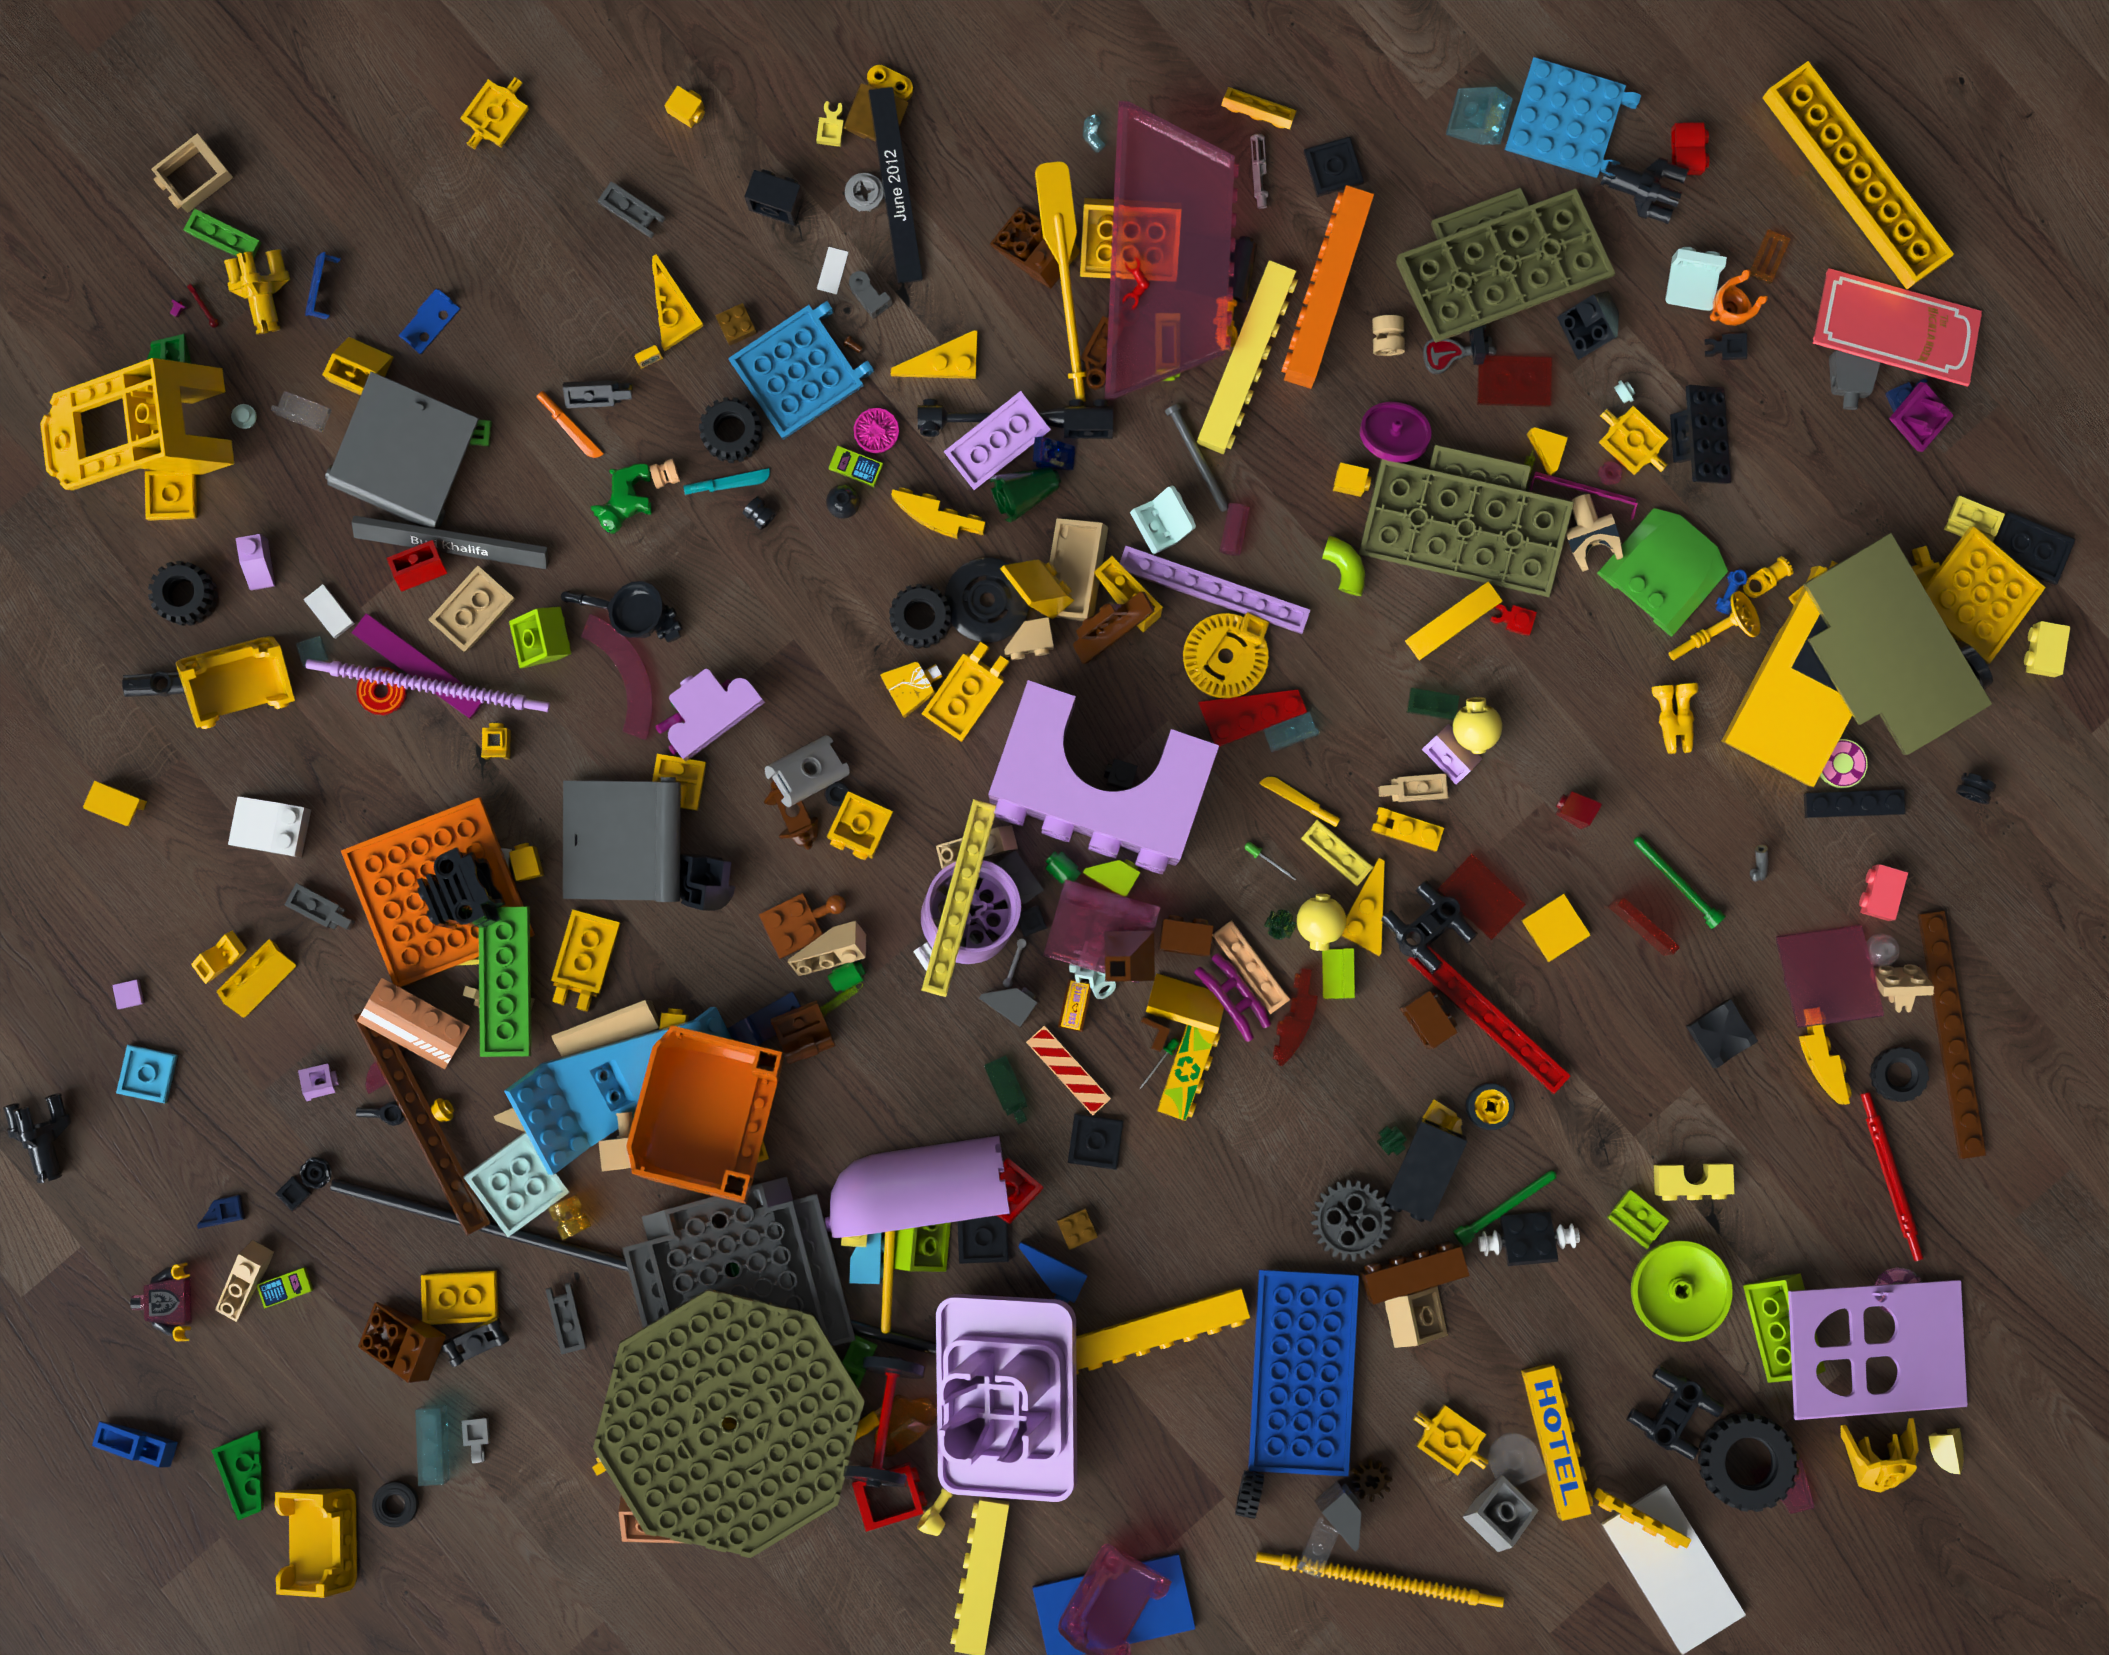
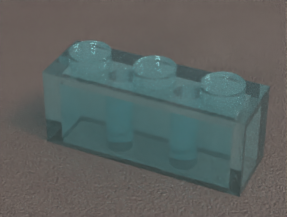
[415,1405,450,1486]

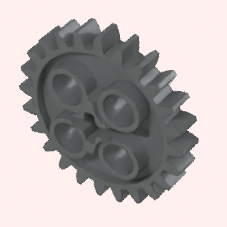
[1310,1180,1392,1261]

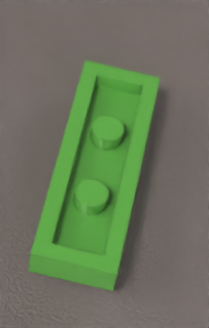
[183,208,261,259]

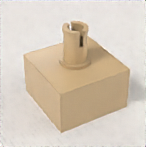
[599,1112,633,1171]

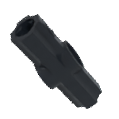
[122,671,185,697]

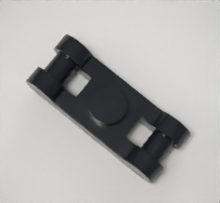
[442,1317,510,1367]

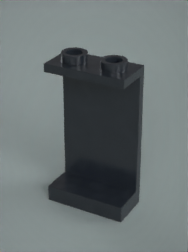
[1384,1117,1468,1222]

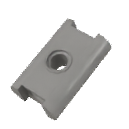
[765,735,850,807]

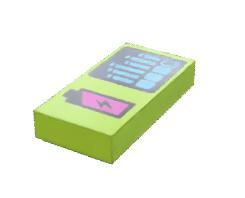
[829,446,883,487]
[256,1267,314,1309]

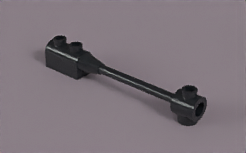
[917,399,1113,439]

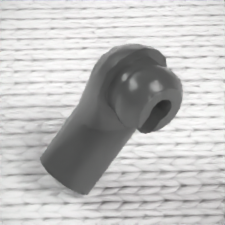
[1750,845,1769,882]

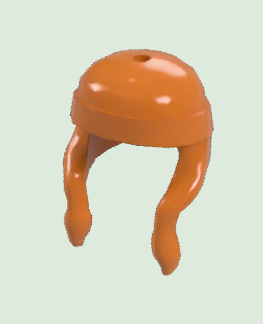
[1710,269,1768,326]

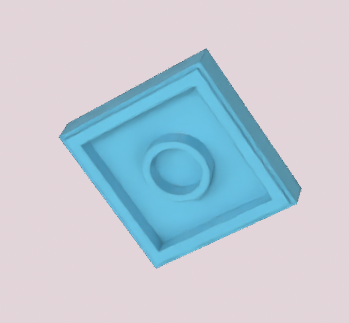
[116,1045,178,1103]

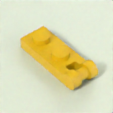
[1371,807,1444,852]

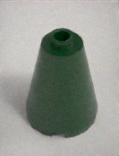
[990,467,1061,523]

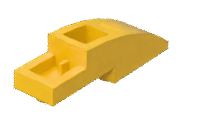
[891,488,986,539]
[1799,1008,1851,1105]

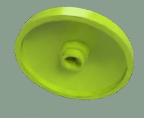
[1631,1240,1732,1342]

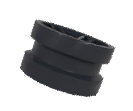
[1956,773,1996,804]

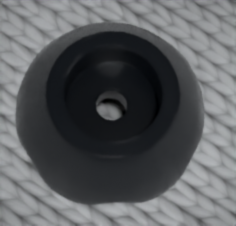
[300,1157,332,1189]

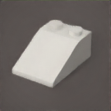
[228,797,311,858]

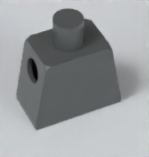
[1829,350,1881,410]

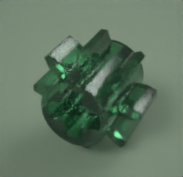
[1264,909,1297,940]
[1377,1126,1407,1156]

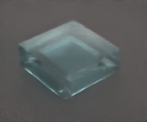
[296,636,329,668]

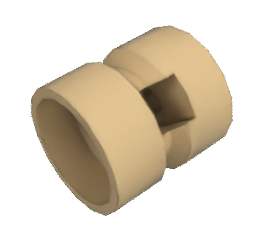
[1372,315,1405,356]

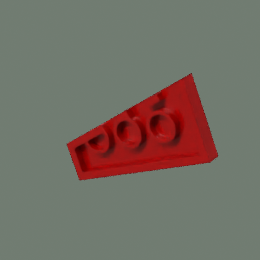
[1198,690,1307,747]

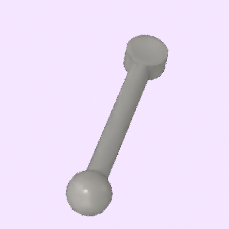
[1003,939,1027,988]

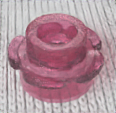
[1598,461,1622,485]

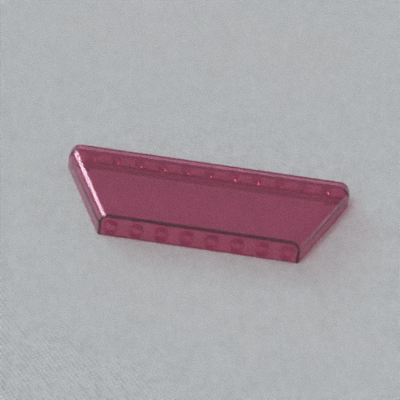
[1105,101,1239,400]

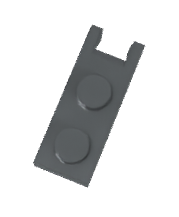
[598,181,666,239]
[546,1282,587,1355]

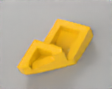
[1423,1100,1462,1134]

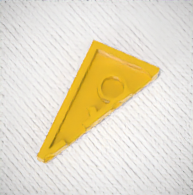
[652,254,704,351]
[891,331,977,379]
[1341,858,1385,956]

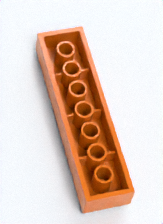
[1281,185,1374,389]

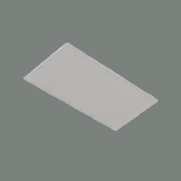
[817,247,848,294]

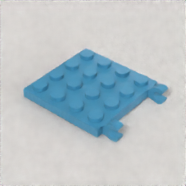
[1504,57,1641,178]
[728,301,874,440]

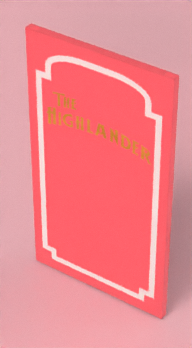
[1813,268,1982,387]

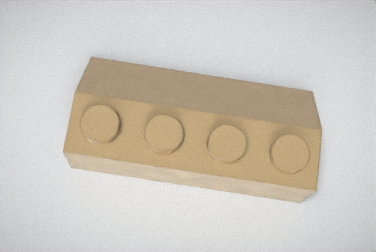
[552,1000,660,1057]

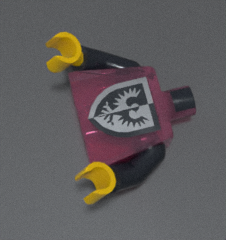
[130,1262,192,1341]

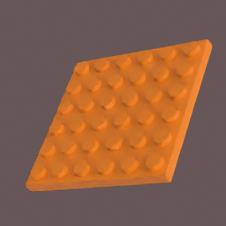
[341,797,535,987]

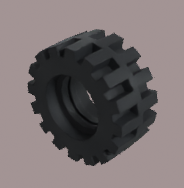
[1235,1470,1264,1519]

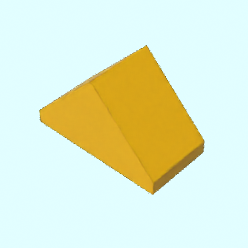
[1527,427,1568,476]

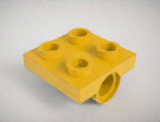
[652,754,707,811]

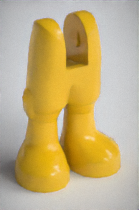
[1652,683,1698,754]

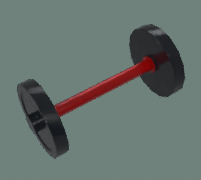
[843,1356,925,1488]

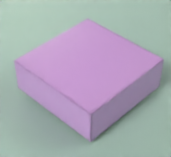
[112,980,144,1009]

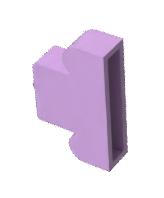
[668,669,765,761]

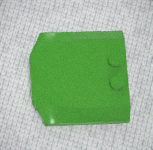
[1597,508,1728,636]

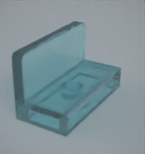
[1263,712,1320,753]

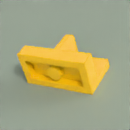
[83,781,147,826]

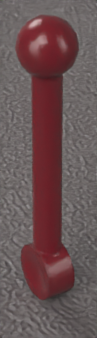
[187,284,219,328]

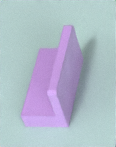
[1422,724,1482,784]

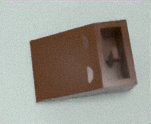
[990,207,1081,289]
[358,1302,446,1383]

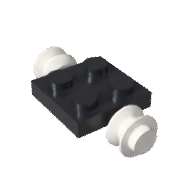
[1478,1212,1580,1266]

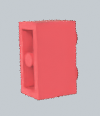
[1859,864,1908,921]

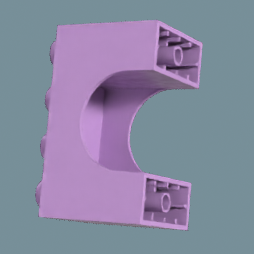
[988,680,1219,874]

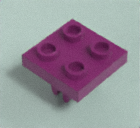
[1889,382,1954,452]

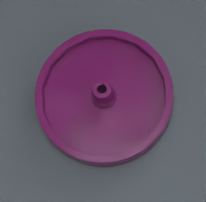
[1360,402,1431,462]

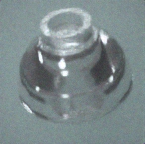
[1865,934,1900,967]

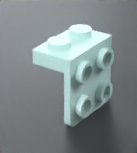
[1665,247,1727,311]
[1130,485,1196,555]

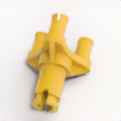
[224,249,290,335]

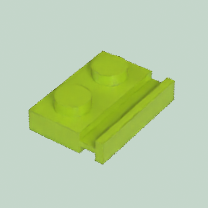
[1607,1189,1669,1249]

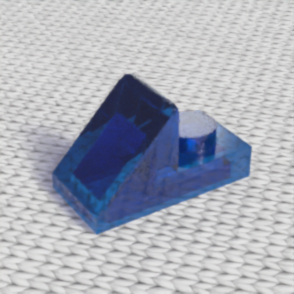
[1033,436,1075,470]

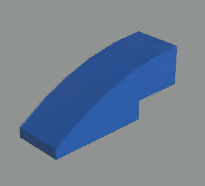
[92,1421,178,1468]

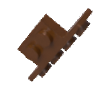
[1073,591,1155,664]

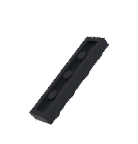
[1804,790,1905,818]

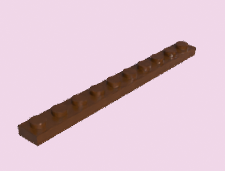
[1918,911,1986,1159]
[353,1012,490,1236]

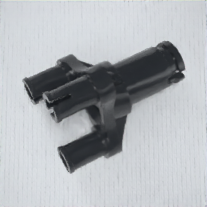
[1600,157,1689,224]
[3,1093,71,1183]

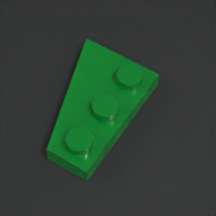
[211,1430,264,1520]

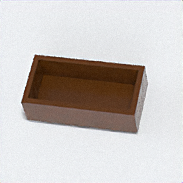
[1359,1241,1470,1305]

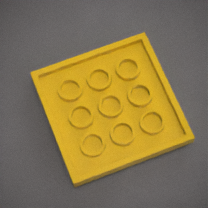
[1924,526,2046,664]

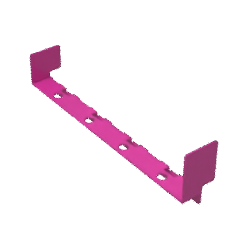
[1529,472,1637,521]

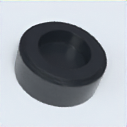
[825,782,850,807]

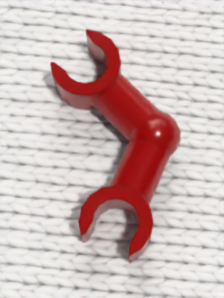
[1123,257,1150,310]

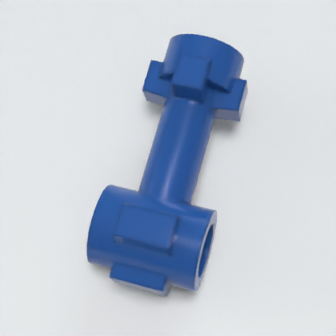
[1715,568,1748,615]

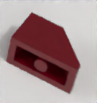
[1556,791,1602,829]

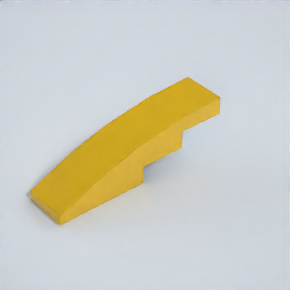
[1405,581,1503,661]

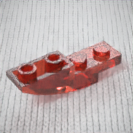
[1273,968,1318,1066]

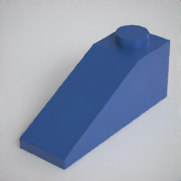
[1018,1241,1087,1304]

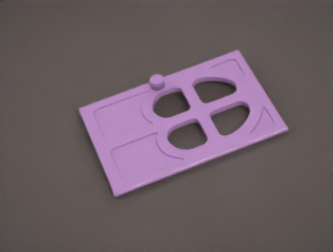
[1788,1280,1968,1420]

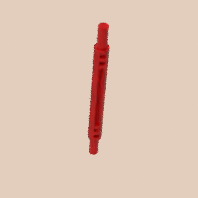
[1860,1092,1924,1261]

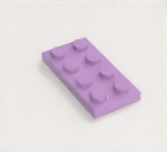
[944,391,1051,490]

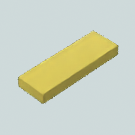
[1301,820,1373,886]

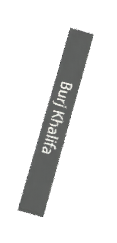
[352,516,548,569]

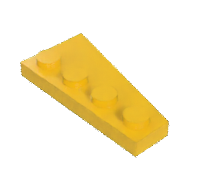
[1594,1488,1691,1549]

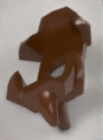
[764,780,818,850]

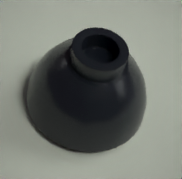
[826,485,860,519]

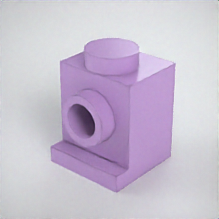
[298,1064,339,1101]

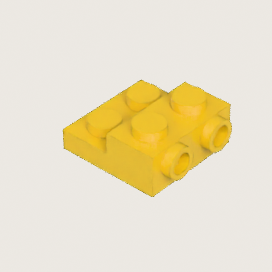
[827,791,893,860]

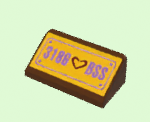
[1058,979,1092,1032]

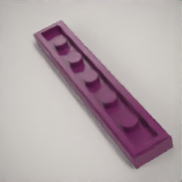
[352,614,484,719]

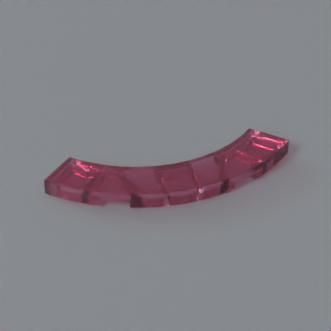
[581,614,653,740]

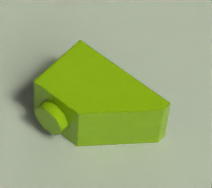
[1083,859,1140,899]

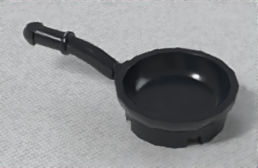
[560,581,666,638]

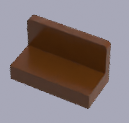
[1140,1017,1170,1052]

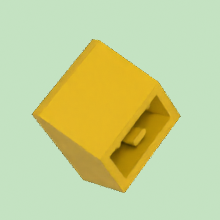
[322,337,394,395]

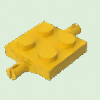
[460,77,529,150]
[1598,406,1669,475]
[1413,1405,1489,1476]

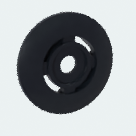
[945,558,1029,643]

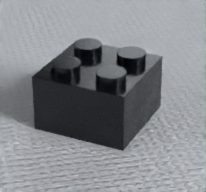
[744,169,804,226]

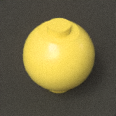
[1453,697,1502,754]
[1297,894,1346,951]

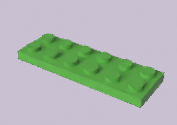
[479,907,531,1057]

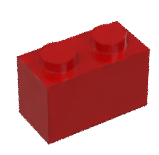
[387,540,447,592]

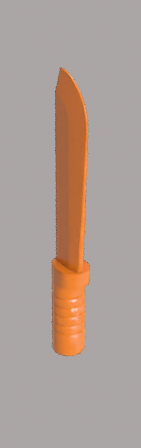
[537,391,604,458]

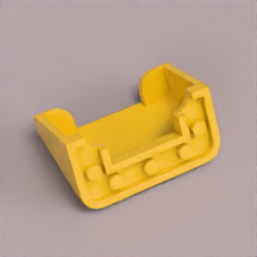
[176,636,295,729]
[275,1489,357,1598]

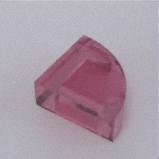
[365,1062,387,1094]

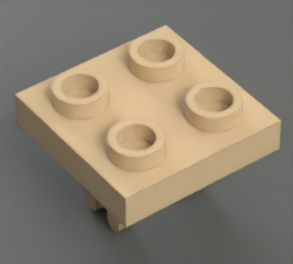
[1870,965,1934,1013]

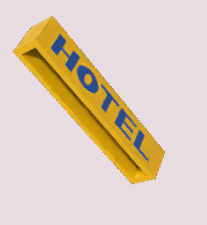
[1521,1363,1593,1521]

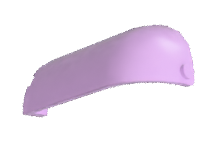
[825,1136,1010,1238]

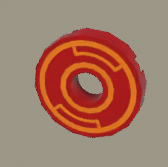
[356,666,407,716]

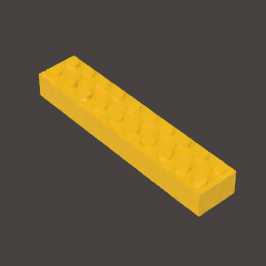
[1762,61,1954,290]

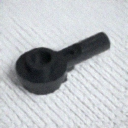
[356,1101,405,1126]

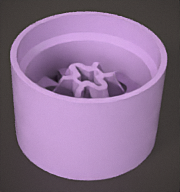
[921,860,1021,964]

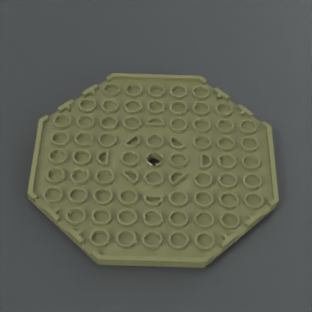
[593,1289,864,1558]

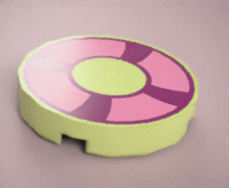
[1820,739,1868,788]

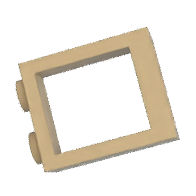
[151,133,234,213]

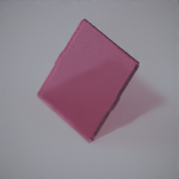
[1776,925,1884,1028]

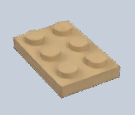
[428,566,515,653]

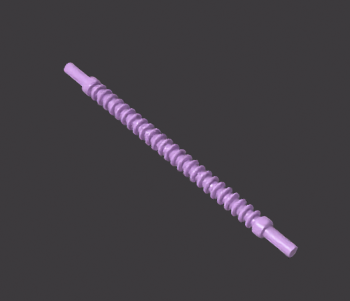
[306,659,550,712]

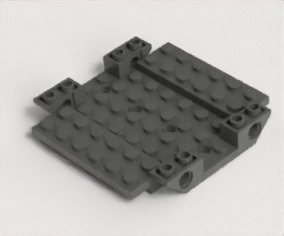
[623,1177,856,1346]

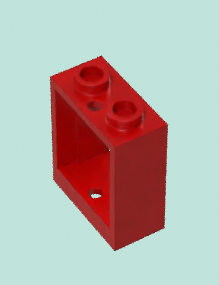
[852,1462,928,1532]

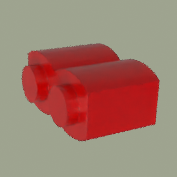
[1671,123,1709,175]

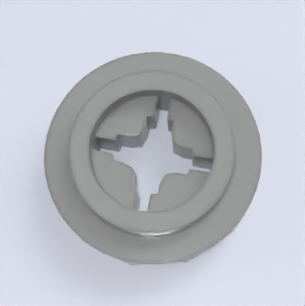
[845,173,883,212]

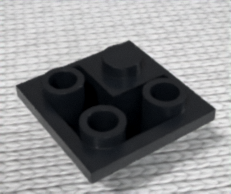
[1557,291,1619,360]

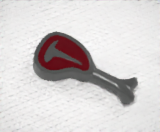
[1423,336,1497,374]

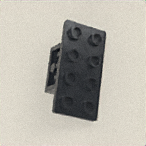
[1670,385,1731,484]

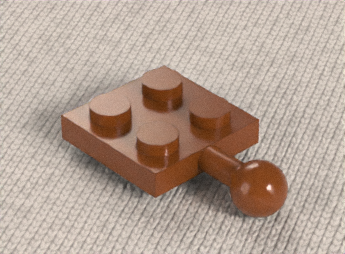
[759,893,846,959]

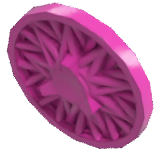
[854,408,899,453]

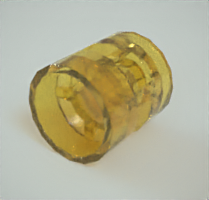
[548,1195,591,1240]

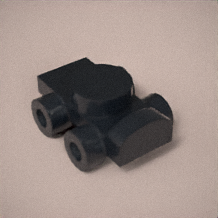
[656,605,683,643]

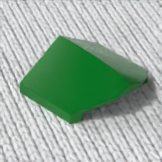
[147,334,191,364]

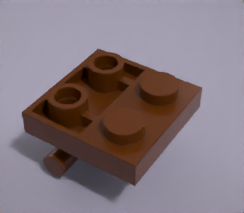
[771,1000,836,1064]

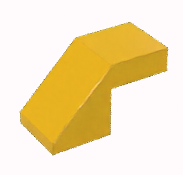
[191,930,247,984]

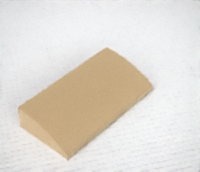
[1041,518,1108,621]

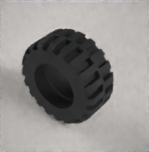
[1698,1412,1799,1512]

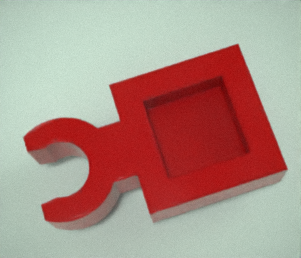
[1490,604,1537,637]

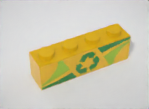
[1157,1025,1221,1121]

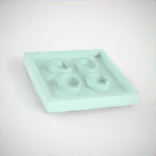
[464,1132,569,1237]

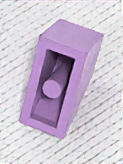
[236,534,275,591]

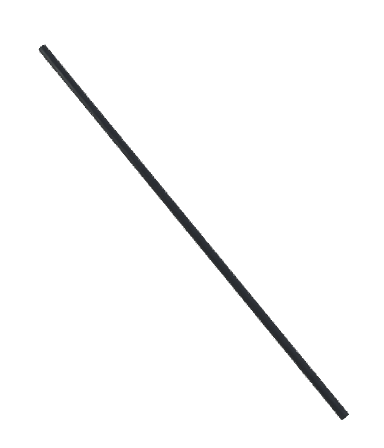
[330,1179,936,1356]

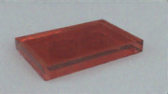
[1477,355,1552,407]
[1437,854,1526,940]
[1608,898,1679,956]

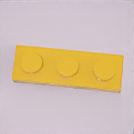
[1221,87,1297,129]

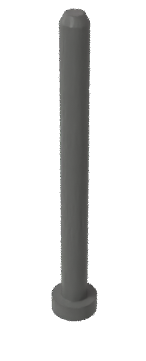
[1165,403,1229,512]

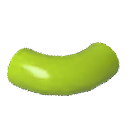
[1322,535,1365,596]

